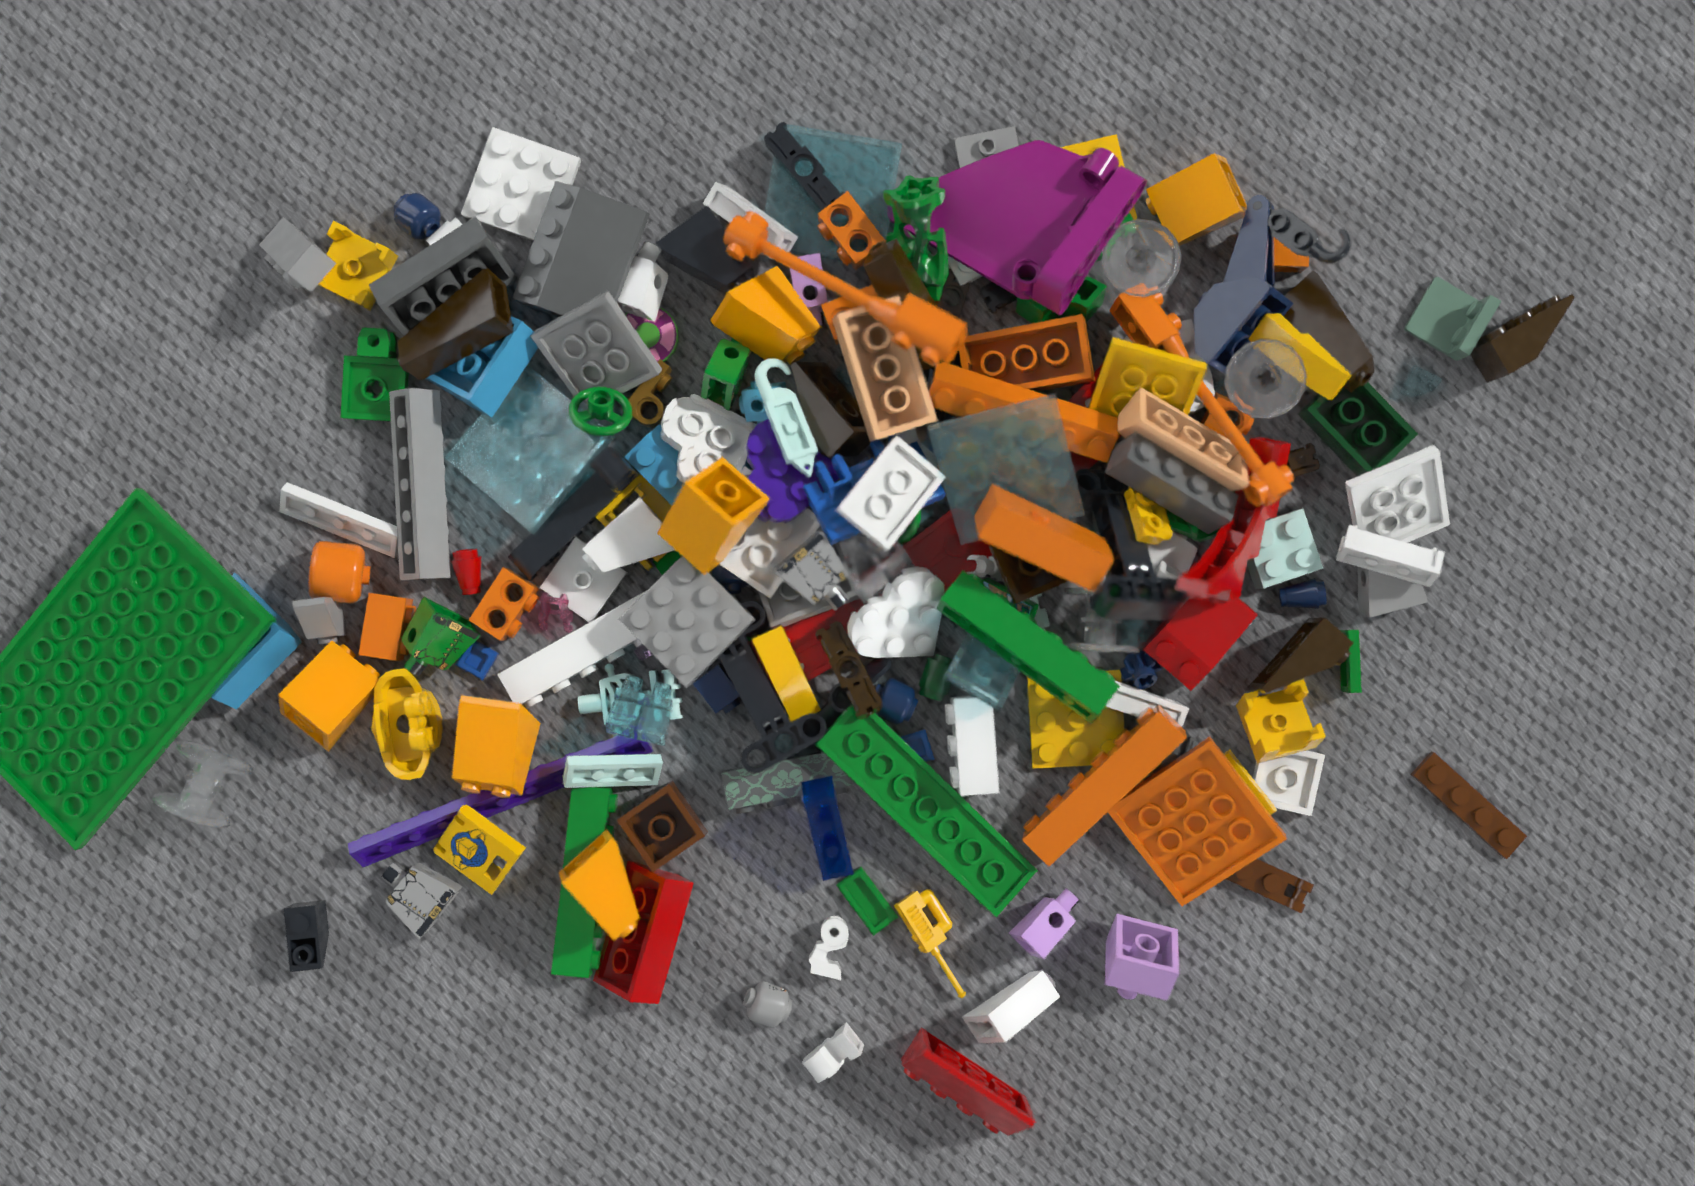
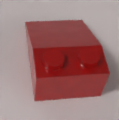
[1143,596,1257,691]

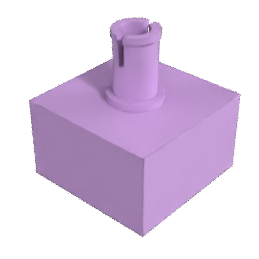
[1105,914,1179,1000]

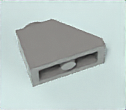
[292,597,346,645]

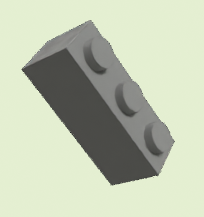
[259,217,336,292]

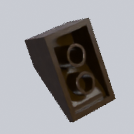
[791,361,871,458]
[988,511,1078,605]
[1247,617,1353,693]

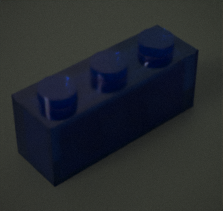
[801,776,854,881]

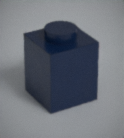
[693,664,740,714]

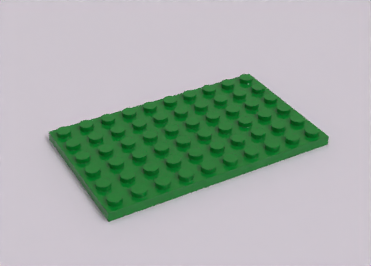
[0,488,276,850]

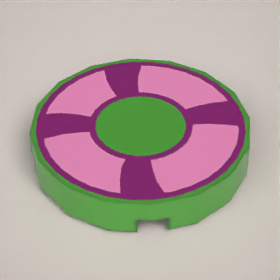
[625,307,679,362]

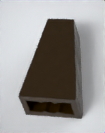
[864,239,943,372]
[397,268,513,381]
[1283,270,1375,392]

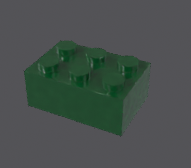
[1298,382,1418,477]

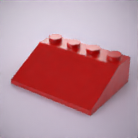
[901,1027,1036,1136]

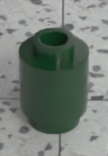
[918,653,957,702]

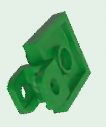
[340,327,409,422]

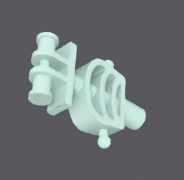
[578,663,683,737]

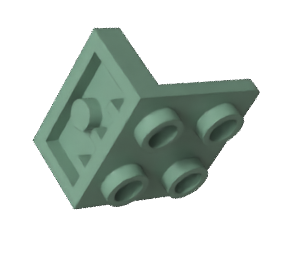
[1404,277,1501,361]

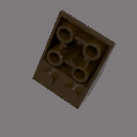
[1470,294,1575,383]

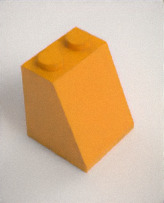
[1146,153,1247,247]
[710,266,821,368]
[657,457,770,575]
[278,640,380,752]
[452,695,541,798]
[558,829,639,940]

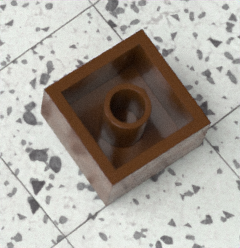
[617,781,708,872]

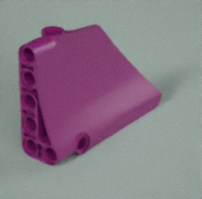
[887,140,1147,315]

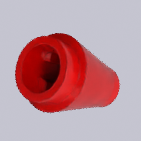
[450,548,482,595]

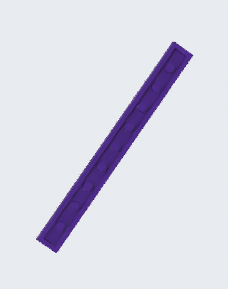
[348,726,653,867]

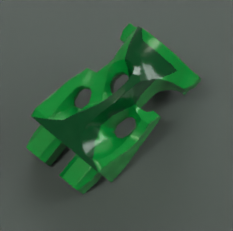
[883,176,949,301]

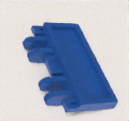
[803,433,946,545]

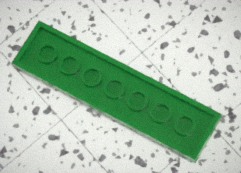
[814,704,1038,918]

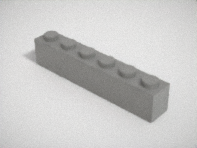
[389,388,450,580]

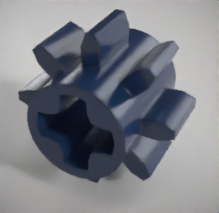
[1120,650,1162,689]

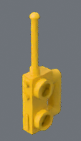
[1124,487,1173,545]
[894,889,966,998]

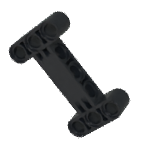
[1062,469,1188,620]
[719,601,827,773]

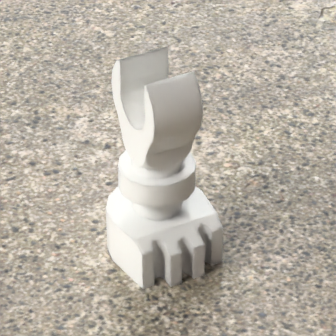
[967,555,1004,581]

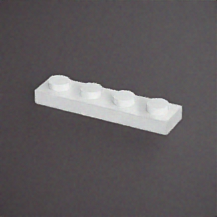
[279,482,398,558]

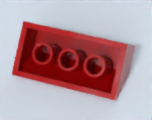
[593,860,694,1004]

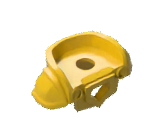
[371,668,443,780]

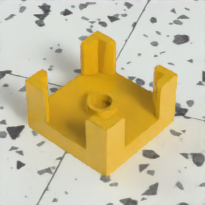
[318,221,398,311]
[1236,679,1326,763]

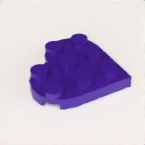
[746,419,840,524]

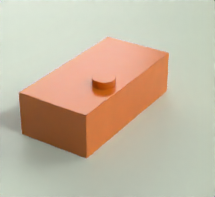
[959,314,1095,392]
[974,484,1114,593]

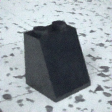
[656,206,755,294]

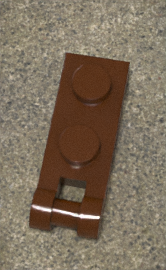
[1226,859,1314,913]

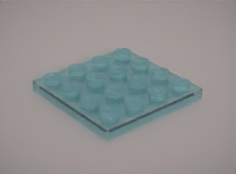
[765,123,902,261]
[445,364,615,534]
[928,394,1085,545]

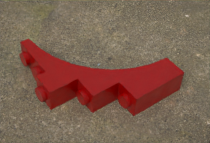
[1176,437,1291,604]

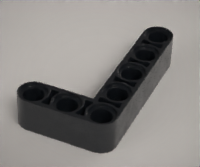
[508,446,640,581]

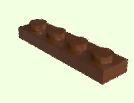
[1410,752,1527,859]

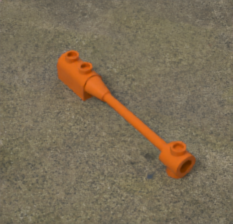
[724,211,967,366]
[1109,283,1294,507]

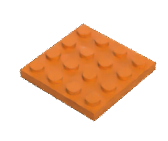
[1108,737,1287,907]

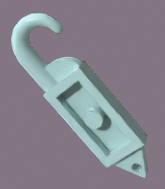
[755,358,818,478]

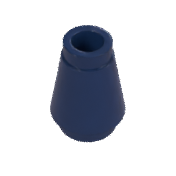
[1279,578,1327,609]

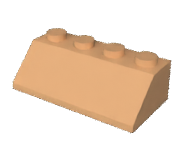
[832,296,937,441]
[1118,387,1249,491]

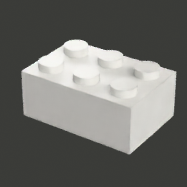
[945,695,999,796]

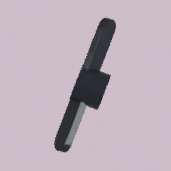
[804,657,892,737]

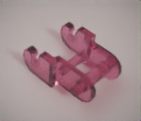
[538,592,573,633]

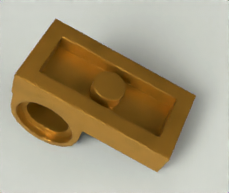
[622,359,672,428]

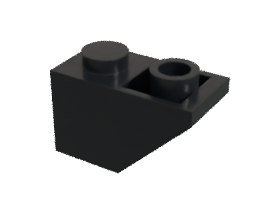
[283,900,329,972]

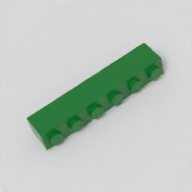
[936,571,1120,724]
[551,786,618,978]

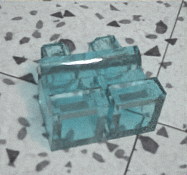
[605,675,673,746]

